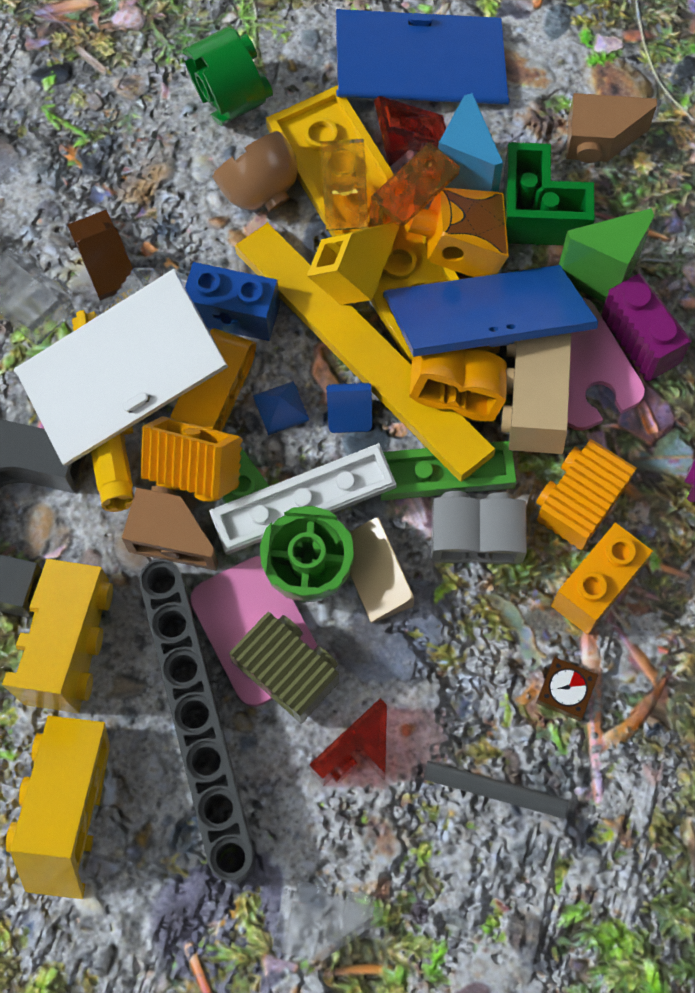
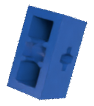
[185,262,280,341]

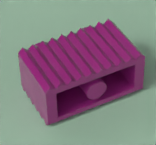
[601,274,692,381]

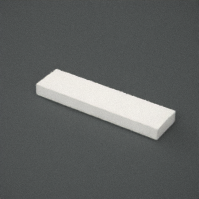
[209,443,397,555]

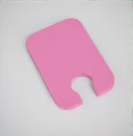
[568,298,645,431]
[190,556,318,707]

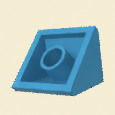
[435,93,503,192]

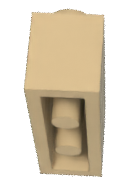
[501,333,571,454]

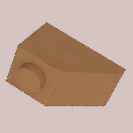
[566,93,657,163]
[122,486,219,571]

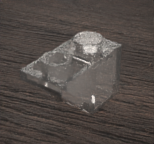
[272,882,384,963]

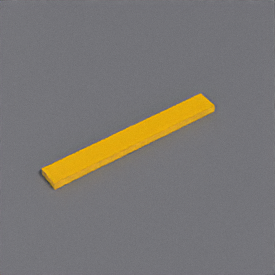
[235,222,495,482]

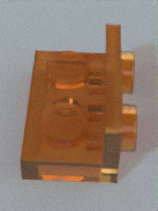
[369,142,460,227]

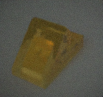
[320,139,368,231]

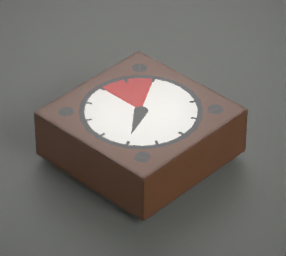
[536,657,599,721]

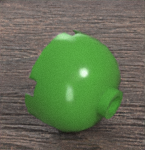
[260,506,354,603]

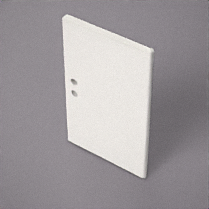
[14,269,228,467]

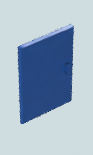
[335,9,510,105]
[383,265,598,357]

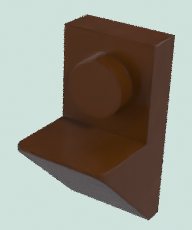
[68,210,139,300]

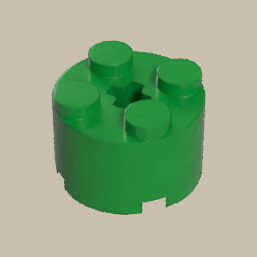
[183,27,273,126]

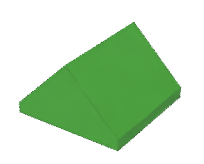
[559,208,655,303]

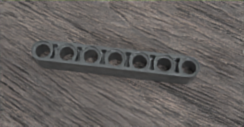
[139,559,256,885]

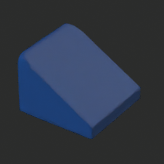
[326,383,372,433]

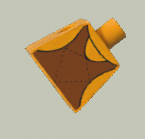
[405,187,509,277]

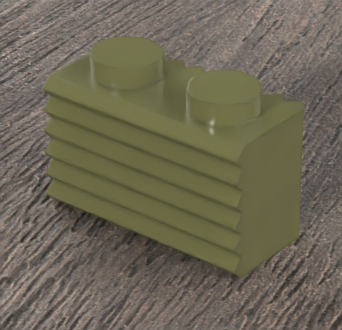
[229,612,339,724]

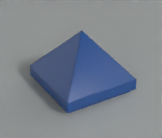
[253,381,309,436]

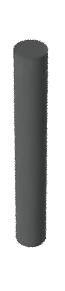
[423,761,569,819]

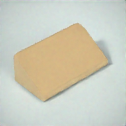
[350,517,414,624]

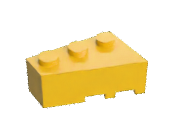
[2,559,113,714]
[6,715,110,899]

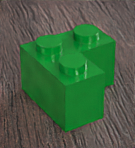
[503,142,595,246]

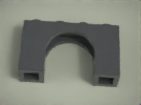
[0,419,87,619]

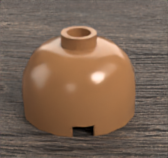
[212,131,298,212]

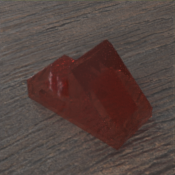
[374,96,446,166]
[309,698,387,786]

